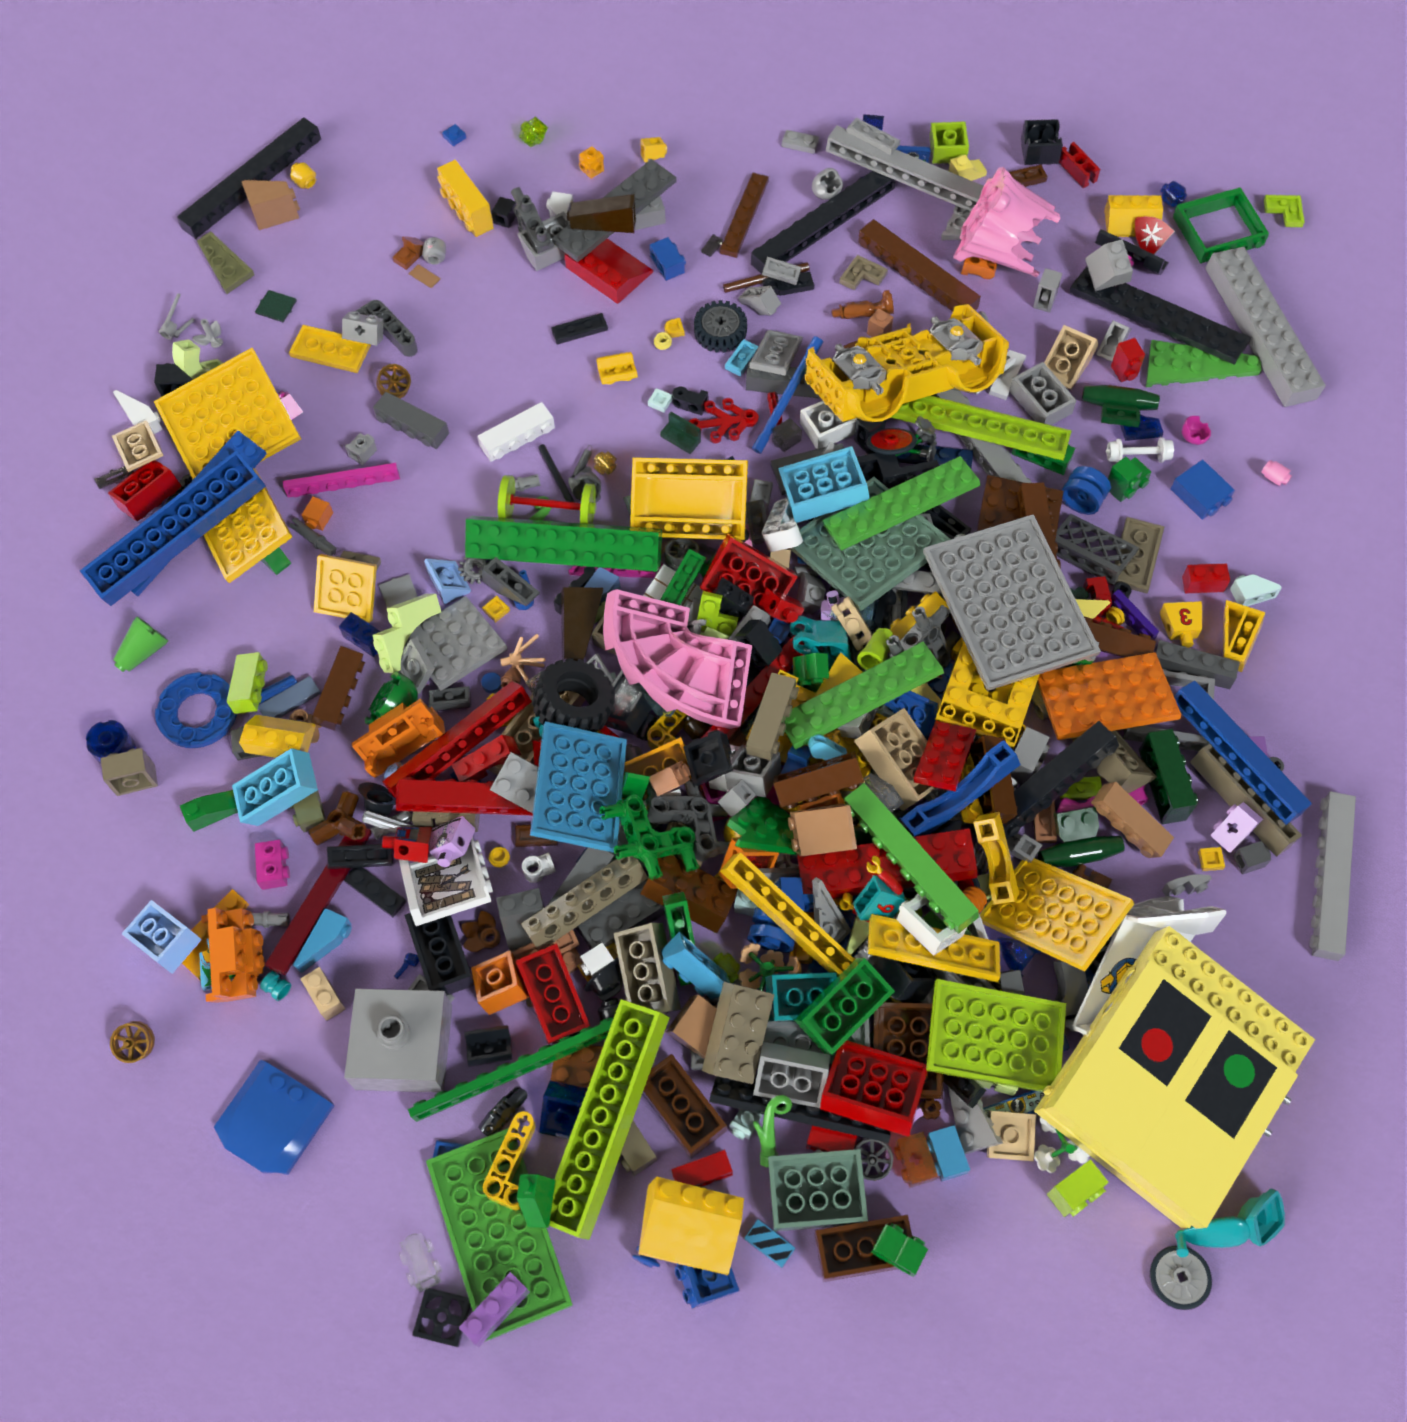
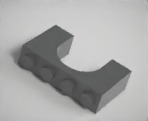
[993,960,1088,1018]

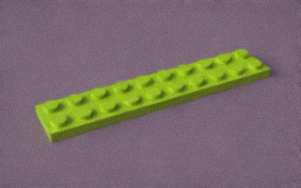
[891,396,1072,460]

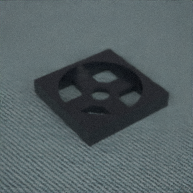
[412,1287,471,1348]

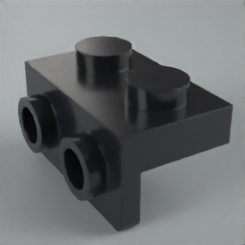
[711,578,754,621]
[464,1025,513,1067]

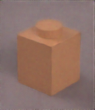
[867,308,894,337]

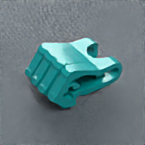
[790,616,851,669]

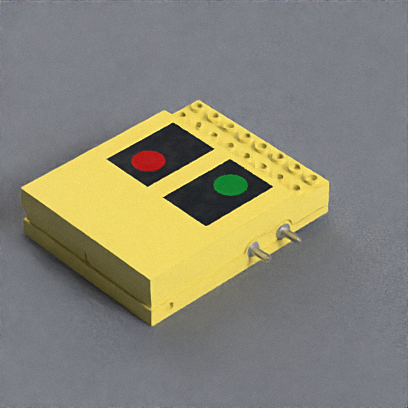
[1034,926,1315,1228]

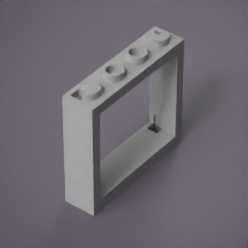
[1123,669,1215,752]

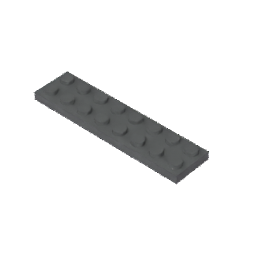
[552,159,677,262]

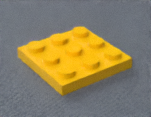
[314,554,377,623]

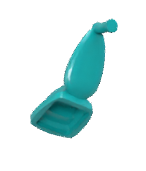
[1175,1188,1285,1257]

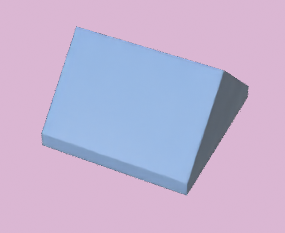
[424,559,472,605]

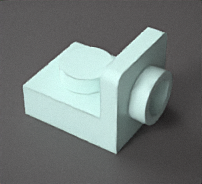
[730,1109,763,1140]

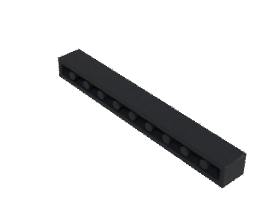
[177,117,321,239]
[751,171,896,274]

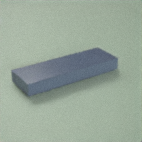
[258,676,321,718]

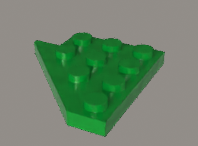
[727,796,797,855]

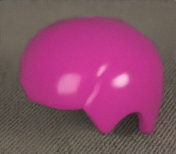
[1182,416,1211,445]

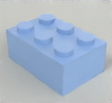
[122,900,202,974]

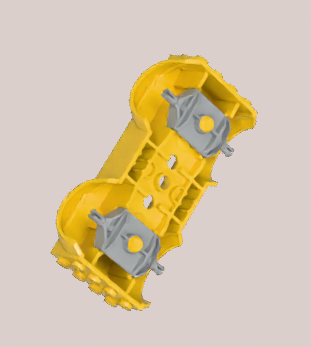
[805,304,1009,422]

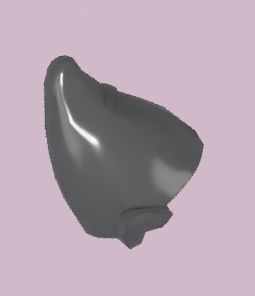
[568,466,601,502]

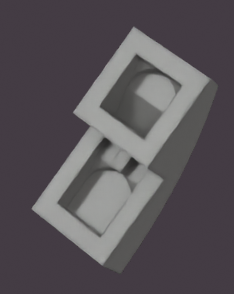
[1006,833,1042,863]

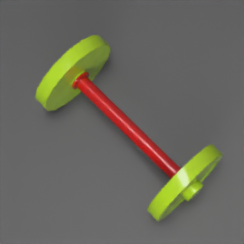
[498,475,597,524]

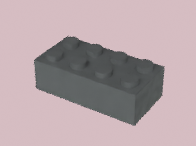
[576,871,665,950]

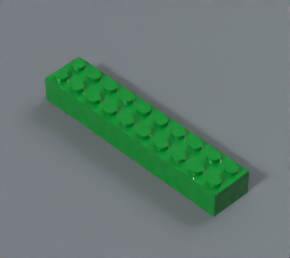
[465,516,662,572]

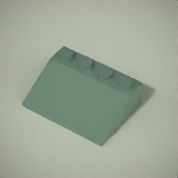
[768,1149,868,1231]

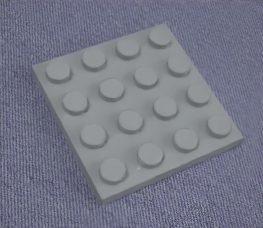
[405,596,508,691]

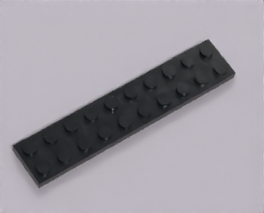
[1069,266,1251,365]

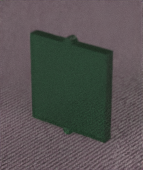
[255,290,297,323]

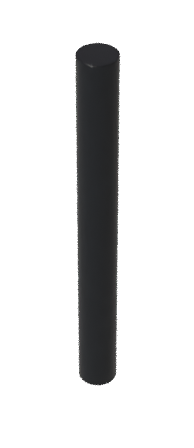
[538,444,575,502]

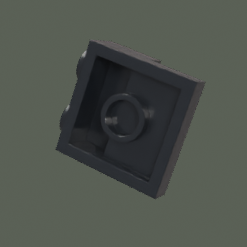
[683,730,733,786]

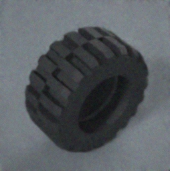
[532,659,615,733]

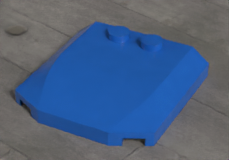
[214,1059,334,1175]

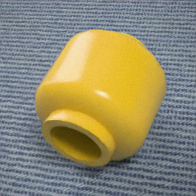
[290,162,316,189]

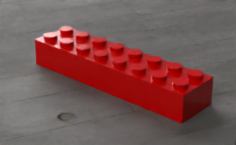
[797,829,978,899]

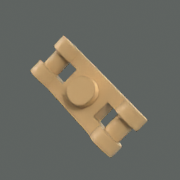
[831,596,873,651]

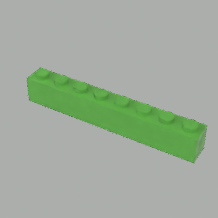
[844,783,979,934]

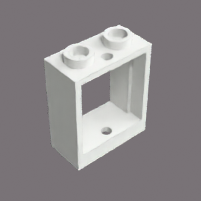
[896,894,967,956]

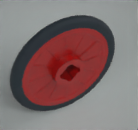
[867,428,917,455]

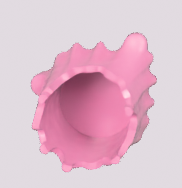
[953,167,1060,277]

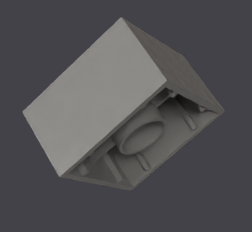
[344,989,452,1092]

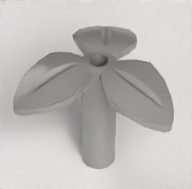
[192,319,224,348]

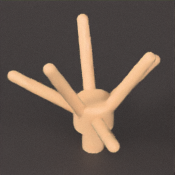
[500,634,546,688]

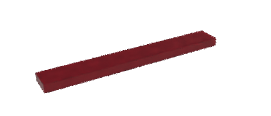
[265,828,372,976]

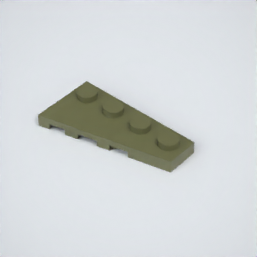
[197,231,255,294]

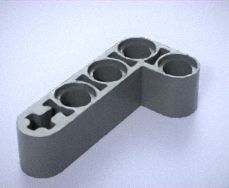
[356,300,418,357]

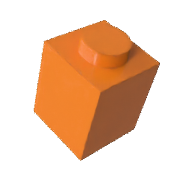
[301,497,333,531]

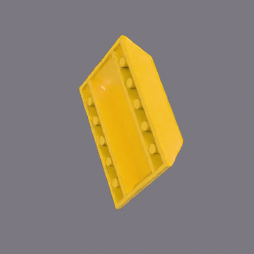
[630,458,748,540]

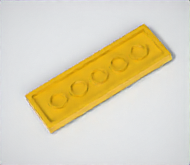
[868,914,1000,982]

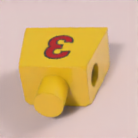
[1159,601,1202,648]

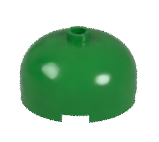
[365,671,418,725]

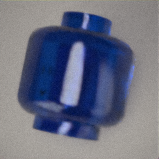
[1160,180,1188,207]

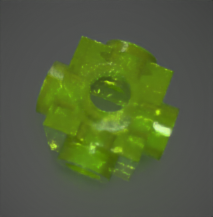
[518,116,548,147]

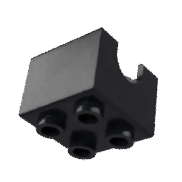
[1021,119,1063,165]

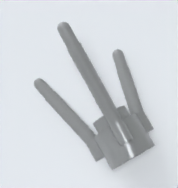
[159,293,195,340]

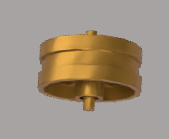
[376,364,411,399]
[110,1021,155,1063]

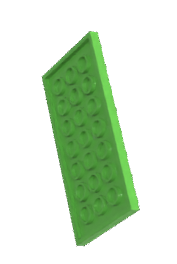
[426,1128,573,1342]

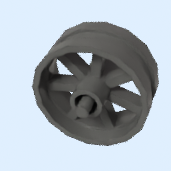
[665,538,699,570]
[853,1138,893,1181]

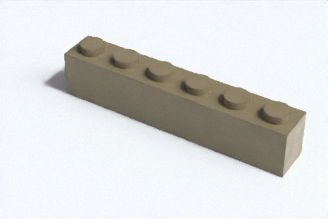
[1190,744,1302,857]

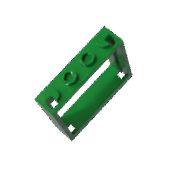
[1173,187,1269,264]

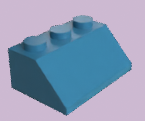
[661,932,730,1000]

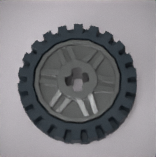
[694,300,747,353]

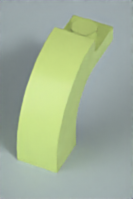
[172,339,223,380]

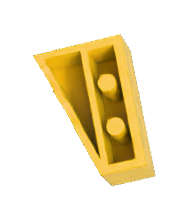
[1222,600,1265,672]

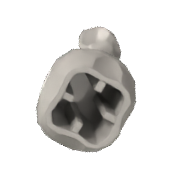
[812,168,843,200]

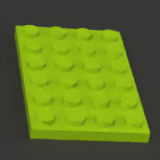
[926,979,1066,1092]

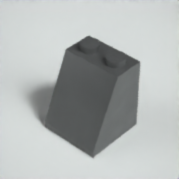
[496,888,545,952]

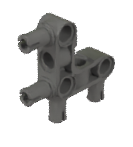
[511,187,554,254]
[886,605,960,668]
[646,780,730,861]

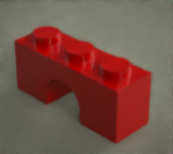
[452,735,521,782]

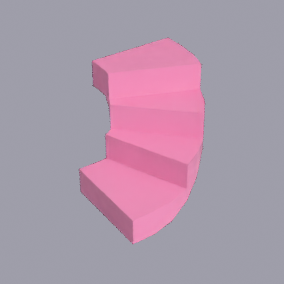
[603,589,752,729]

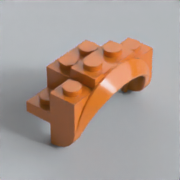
[352,698,445,778]
[201,908,265,1003]

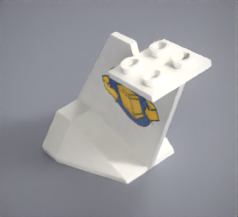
[1065,896,1226,1036]

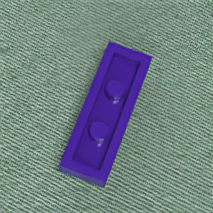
[1111,590,1159,640]

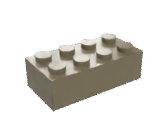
[614,923,681,1014]
[702,982,774,1084]

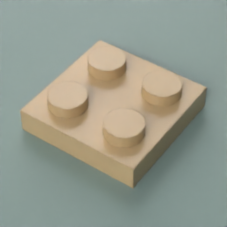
[986,1110,1036,1161]

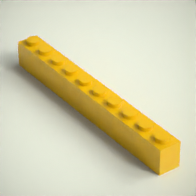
[720,852,902,1014]

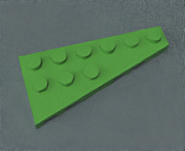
[1145,340,1261,388]

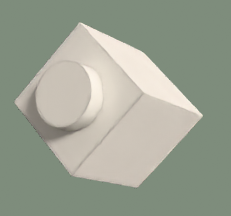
[580,943,614,978]

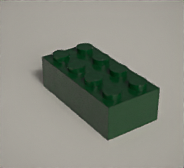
[1139,729,1198,825]

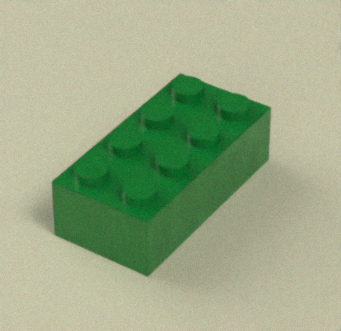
[794,958,895,1055]

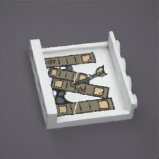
[399,837,493,926]

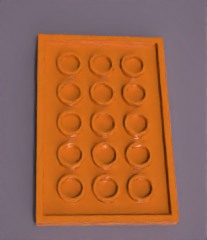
[1037,652,1181,740]

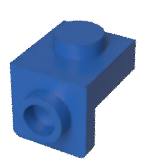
[768,618,791,647]

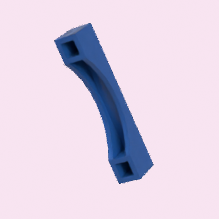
[901,740,1021,837]

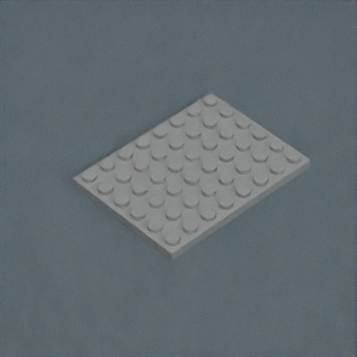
[923,514,1101,691]

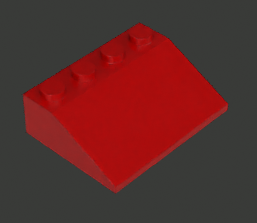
[564,238,653,304]
[700,533,798,621]
[820,1040,928,1137]

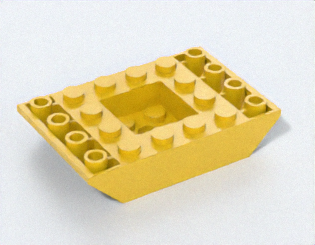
[935,640,1039,749]

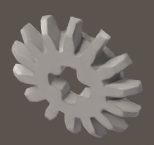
[458,558,491,584]

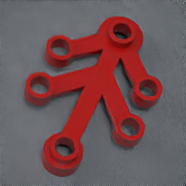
[687,398,759,444]

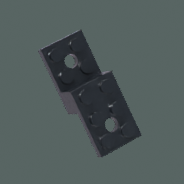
[857,453,939,489]

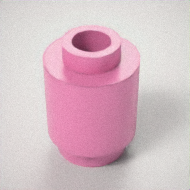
[1261,460,1292,486]

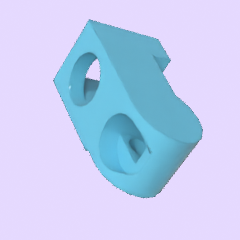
[808,734,847,760]

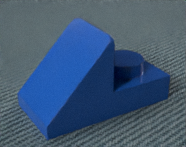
[781,745,812,774]

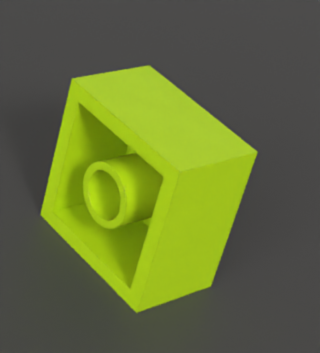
[929,121,969,164]
[1047,1159,1109,1218]

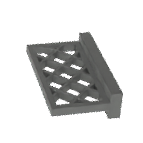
[1055,514,1139,585]

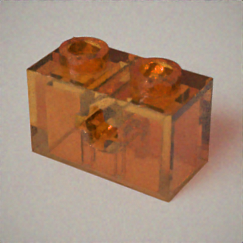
[893,1132,938,1188]

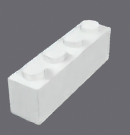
[477,402,555,462]

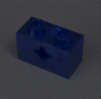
[339,612,381,657]

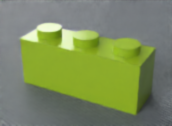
[227,652,268,714]

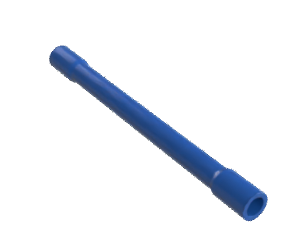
[752,336,823,454]

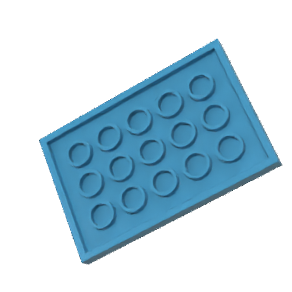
[530,721,627,853]

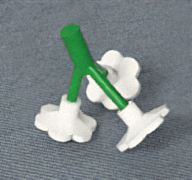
[1034,1117,1091,1173]

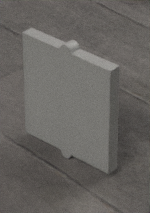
[379,574,418,608]

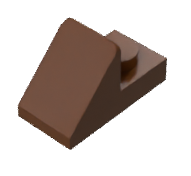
[392,236,424,270]

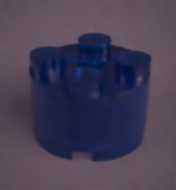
[86,720,136,764]

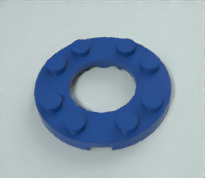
[155,672,237,748]

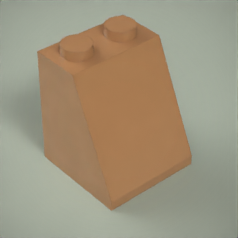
[241,180,300,230]
[788,803,857,856]
[665,995,717,1059]

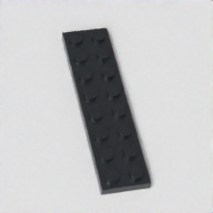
[709,1076,891,1143]

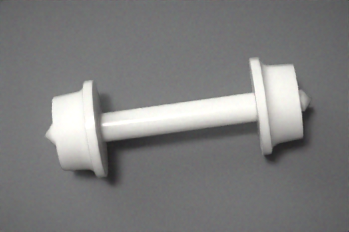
[1105,437,1175,463]

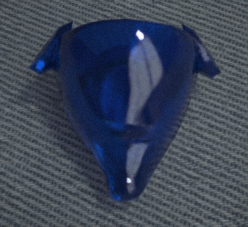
[995,937,1041,977]

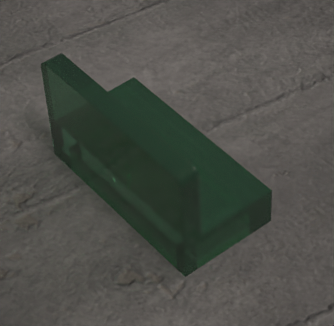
[660,412,701,454]

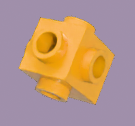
[579,146,604,179]

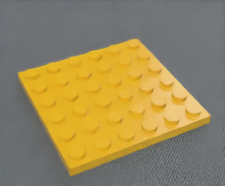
[154,347,302,479]

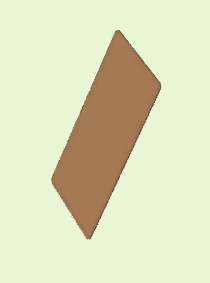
[408,264,441,288]

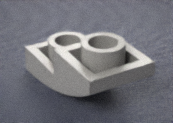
[1162,874,1212,896]

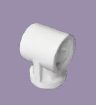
[522,852,556,883]

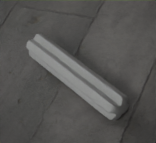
[362,810,416,833]

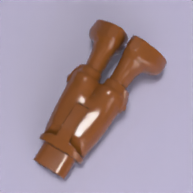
[831,290,894,319]

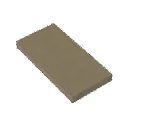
[1109,517,1164,594]

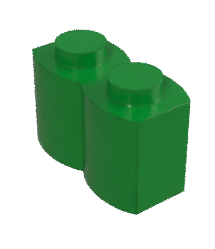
[793,653,829,686]
[871,1224,928,1277]

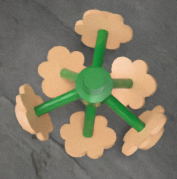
[738,943,801,991]

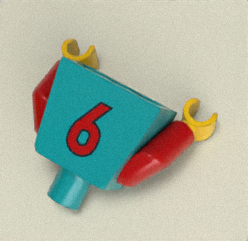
[839,856,909,922]

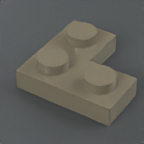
[839,255,888,291]

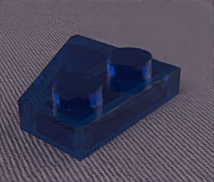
[1120,414,1164,441]

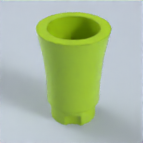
[857,628,893,670]

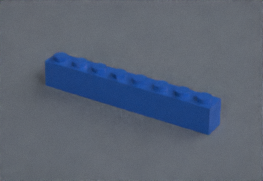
[1174,681,1312,825]

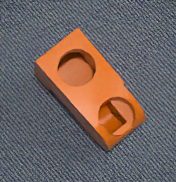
[961,257,998,279]

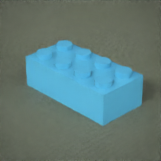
[232,748,318,826]

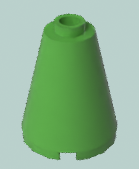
[113,616,169,672]

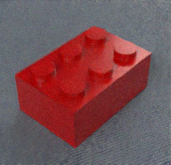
[108,460,181,521]

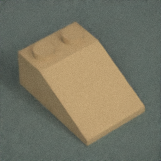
[1044,325,1099,390]
[112,420,164,472]

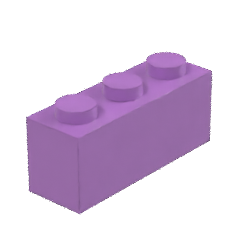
[459,1272,530,1347]

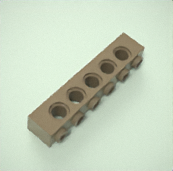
[521,856,648,951]

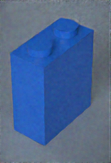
[1171,459,1235,520]

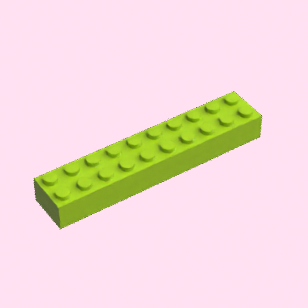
[549,999,669,1240]

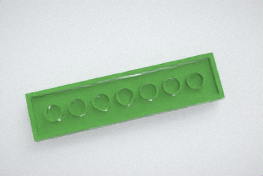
[823,456,980,551]
[784,642,944,750]

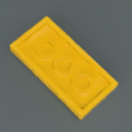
[289,325,371,373]

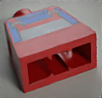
[382,827,432,863]

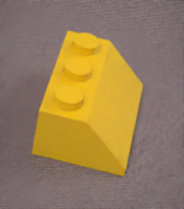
[1104,195,1163,237]
[239,715,316,758]

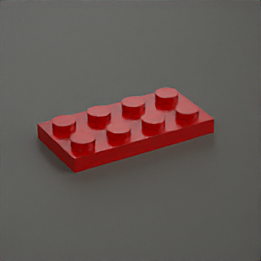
[914,721,977,792]

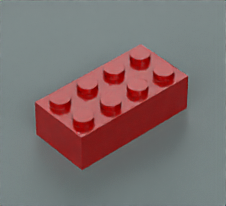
[516,944,590,1045]

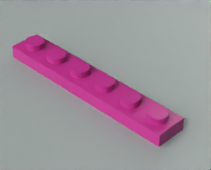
[283,463,400,497]

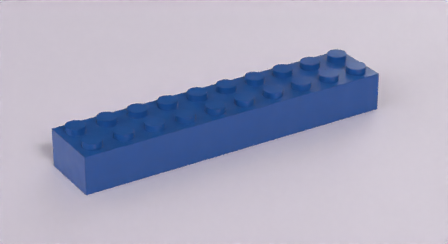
[80,450,266,606]

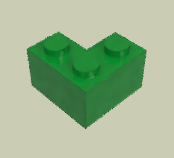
[1108,456,1152,503]

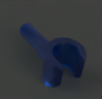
[393,953,419,980]

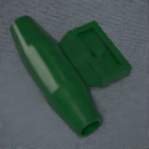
[1082,385,1160,427]
[1038,806,1125,867]

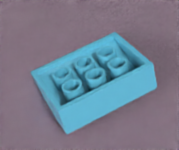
[778,446,870,523]

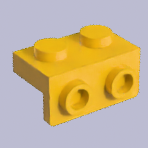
[596,352,638,385]

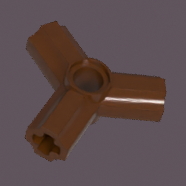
[309,791,366,845]

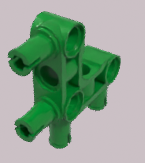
[599,795,700,880]

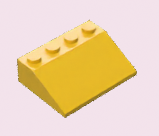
[638,1176,744,1275]

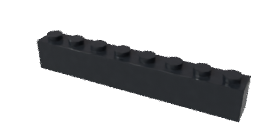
[970,721,1119,840]

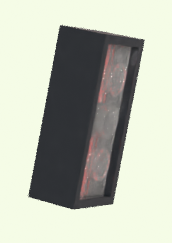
[605,670,656,735]

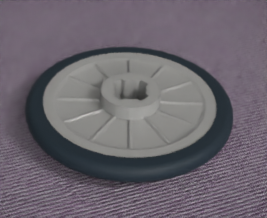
[1150,1245,1212,1310]

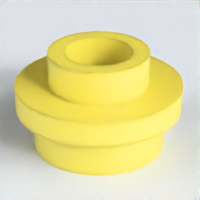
[654,332,672,350]

